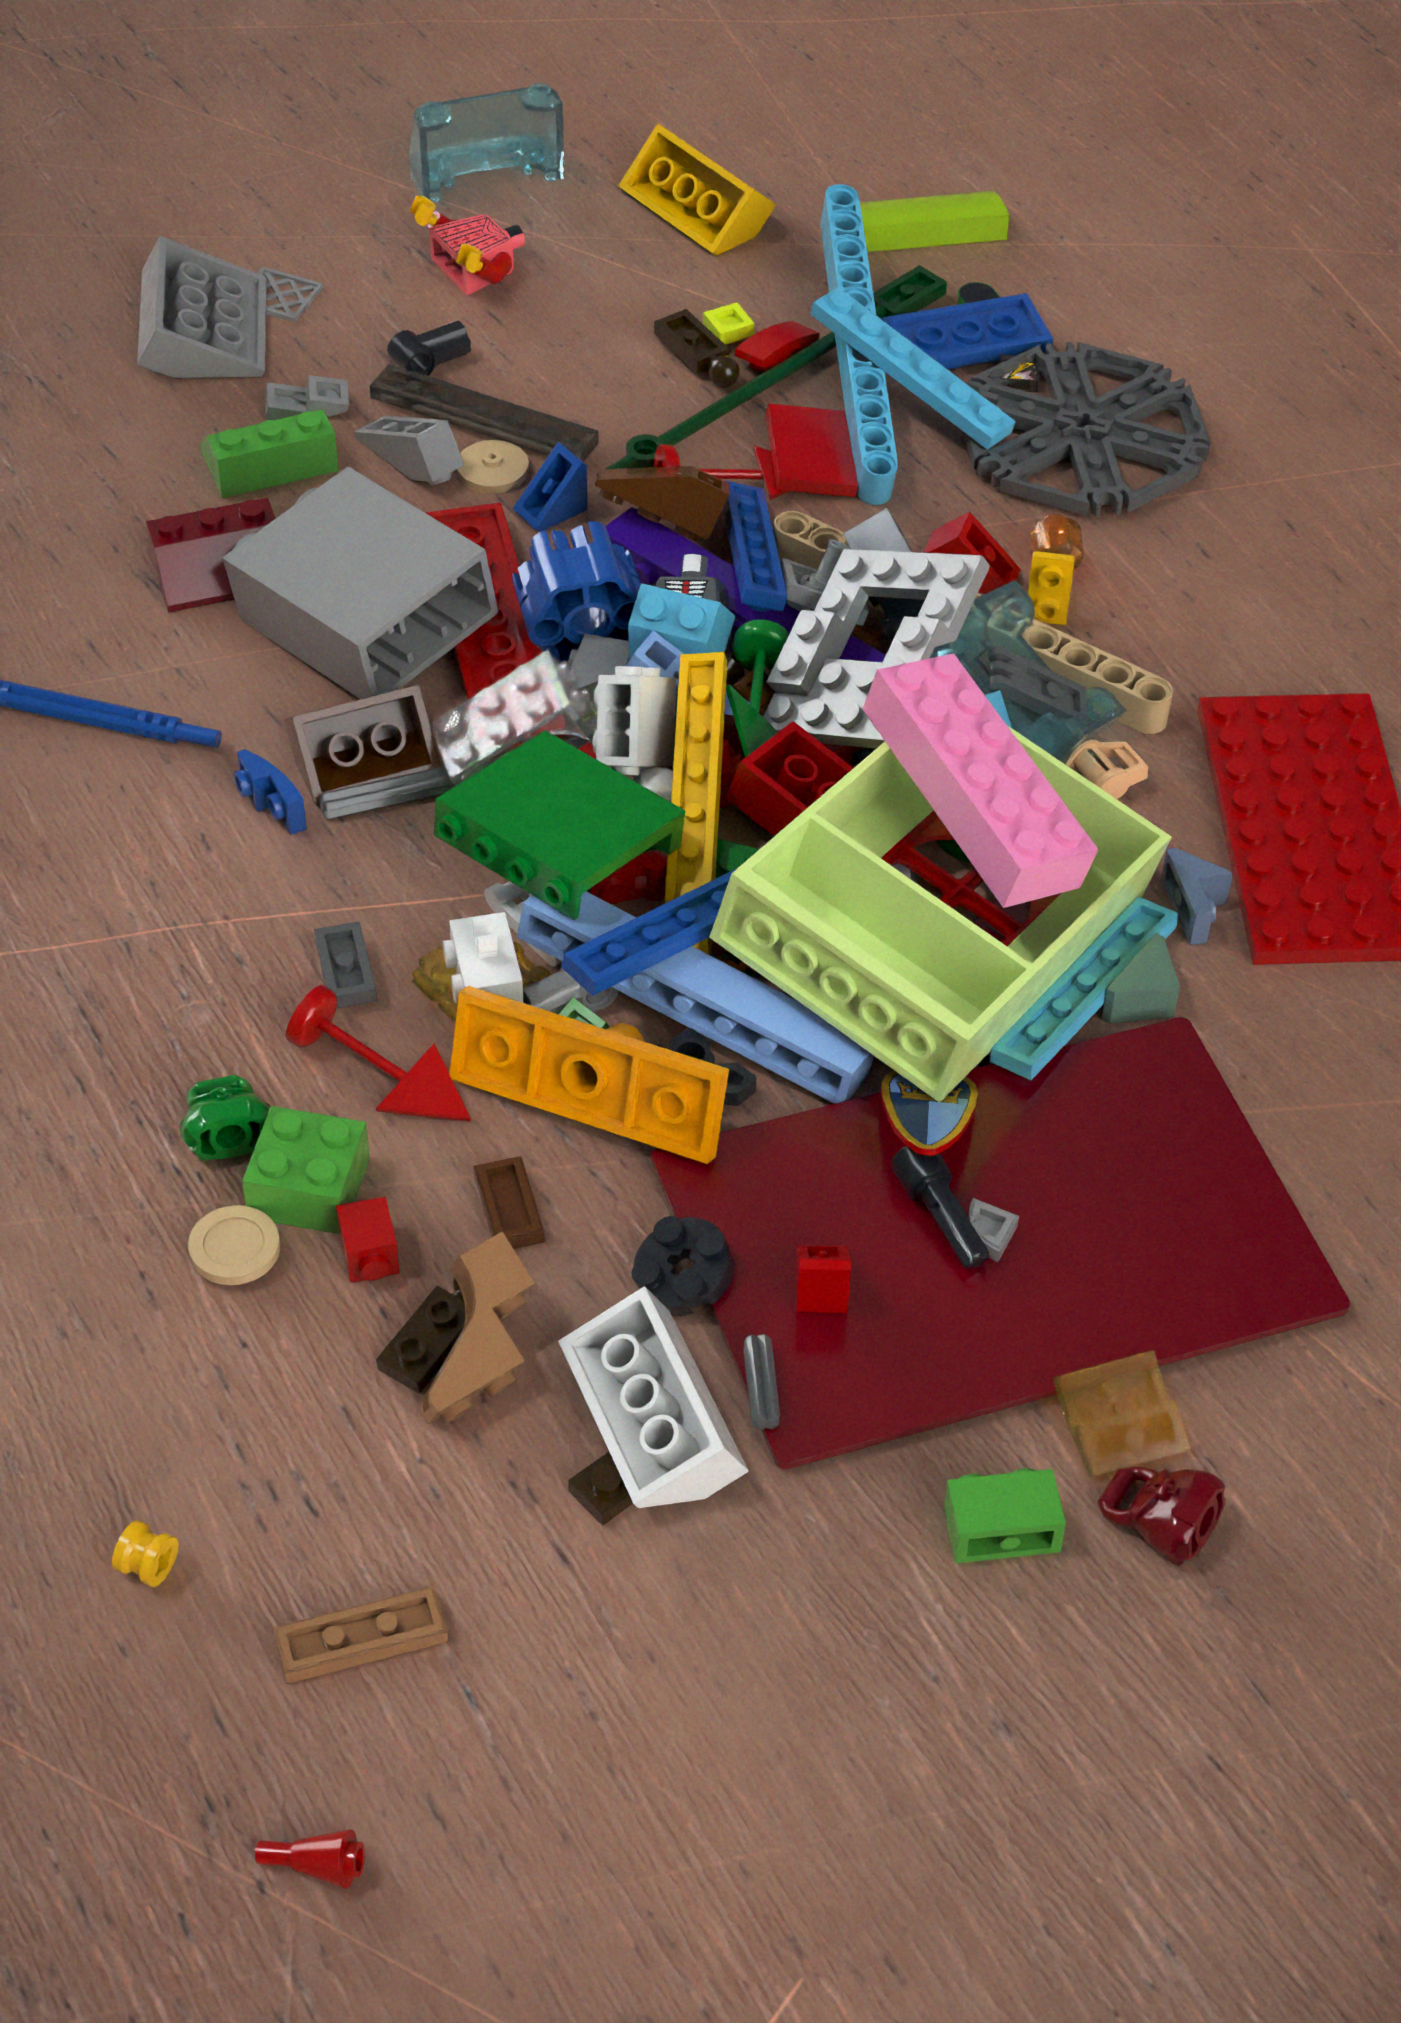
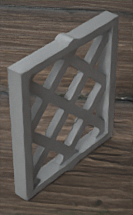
[253,266,324,322]

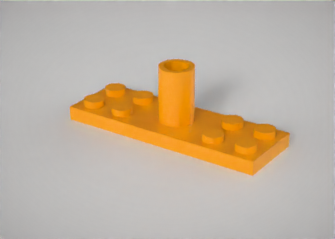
[449,986,729,1164]

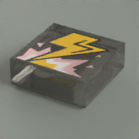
[999,355,1039,392]

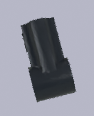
[387,320,471,381]

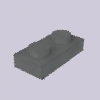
[314,922,377,1008]

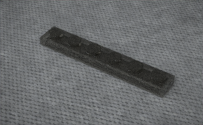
[370,364,599,462]

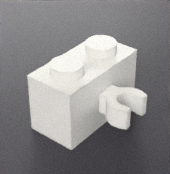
[443,912,523,1004]

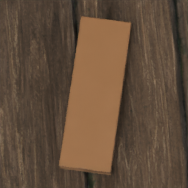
[273,1586,448,1684]

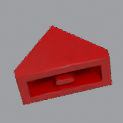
[796,1244,851,1313]

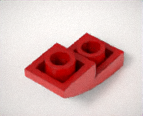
[734,321,820,372]

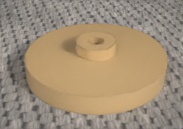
[457,440,529,494]
[188,1205,280,1285]

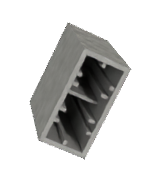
[222,466,499,699]

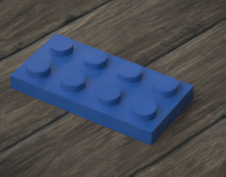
[882,293,1053,369]

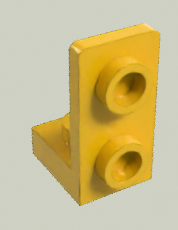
[1025,551,1075,625]

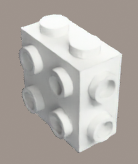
[592,666,676,775]

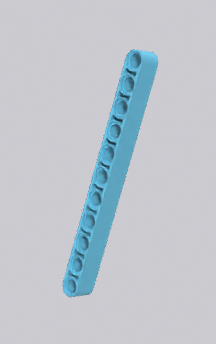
[820,184,898,505]

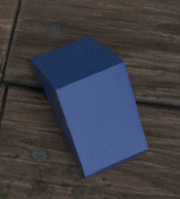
[513,442,588,532]

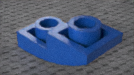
[234,749,307,835]

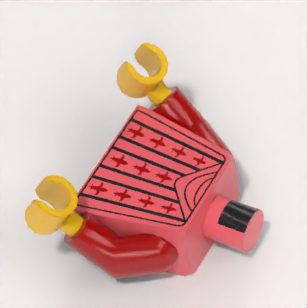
[409,195,525,295]

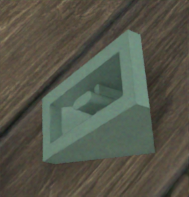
[1102,933,1180,1024]

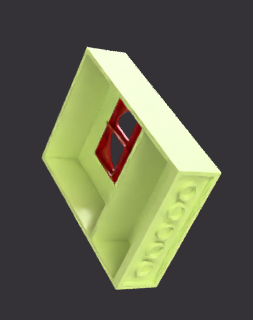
[709,725,1172,1103]

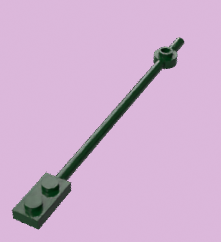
[596,265,947,477]

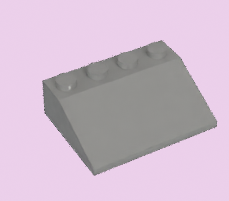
[137,236,266,378]

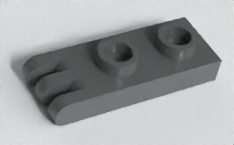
[988,646,1087,731]

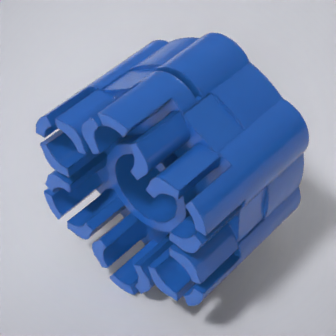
[512,521,641,669]

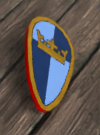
[881,1070,978,1156]

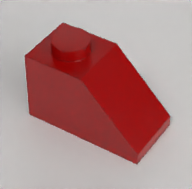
[923,511,1021,598]

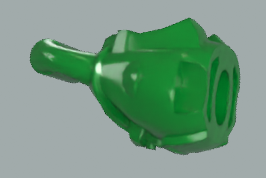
[180,1075,270,1161]

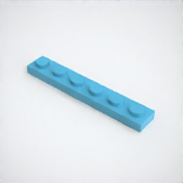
[810,287,1016,450]
[990,897,1178,1080]

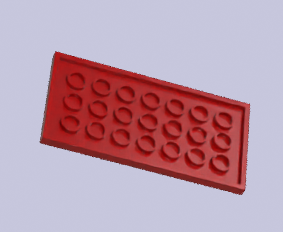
[1197,693,1401,965]

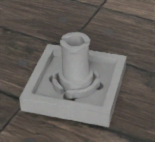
[780,539,869,626]

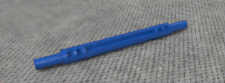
[0,680,222,748]

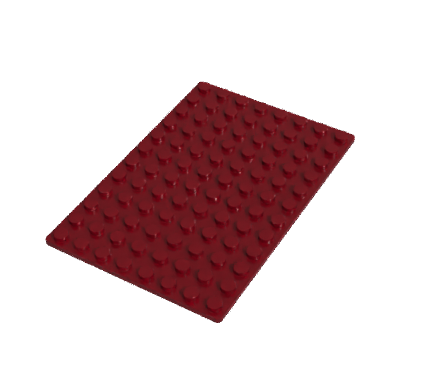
[651,1017,1350,1469]

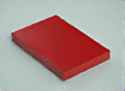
[765,403,858,497]

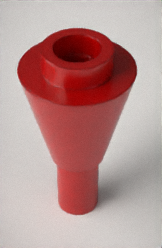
[255,1829,365,1889]

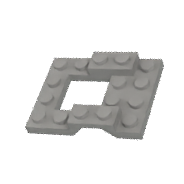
[763,549,990,748]

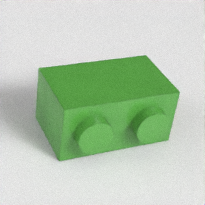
[944,1468,1066,1563]

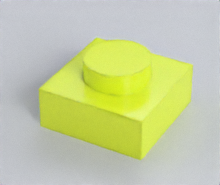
[703,302,755,345]

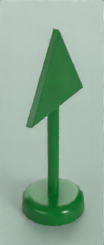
[726,619,789,758]

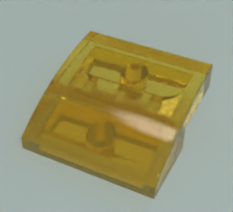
[1052,1350,1190,1477]

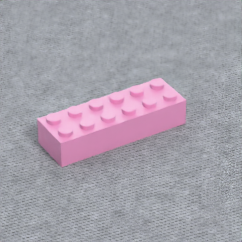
[863,653,1099,908]

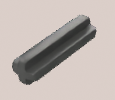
[744,1334,780,1430]

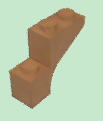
[420,1231,535,1424]

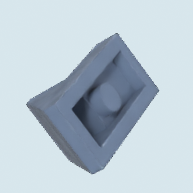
[1161,848,1232,945]

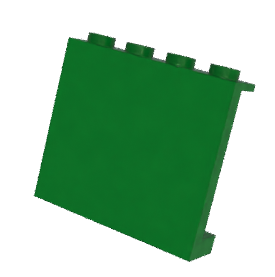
[433,730,685,920]

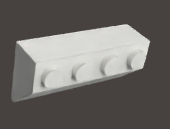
[558,1286,749,1508]

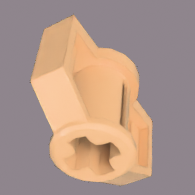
[1065,739,1148,799]

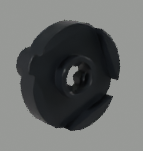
[631,1216,735,1316]

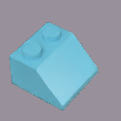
[628,583,735,660]

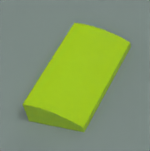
[860,191,1009,252]

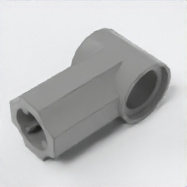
[523,968,618,1014]

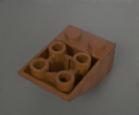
[594,466,729,541]

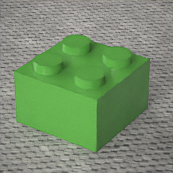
[242,1106,370,1234]

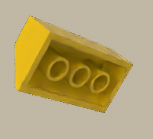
[618,123,777,256]

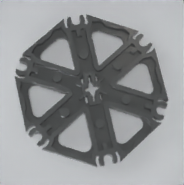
[963,342,1210,516]

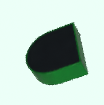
[957,282,1001,305]

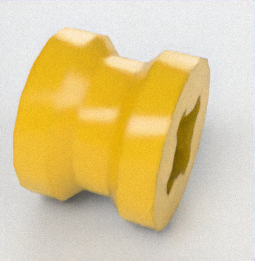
[112,1520,179,1587]

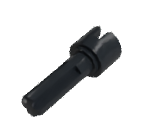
[891,1146,989,1269]

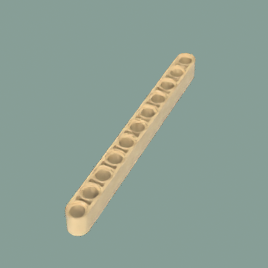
[774,511,1173,734]

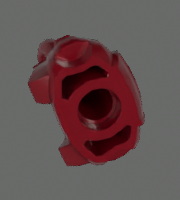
[1097,1466,1226,1566]

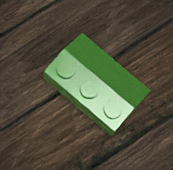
[199,409,338,498]

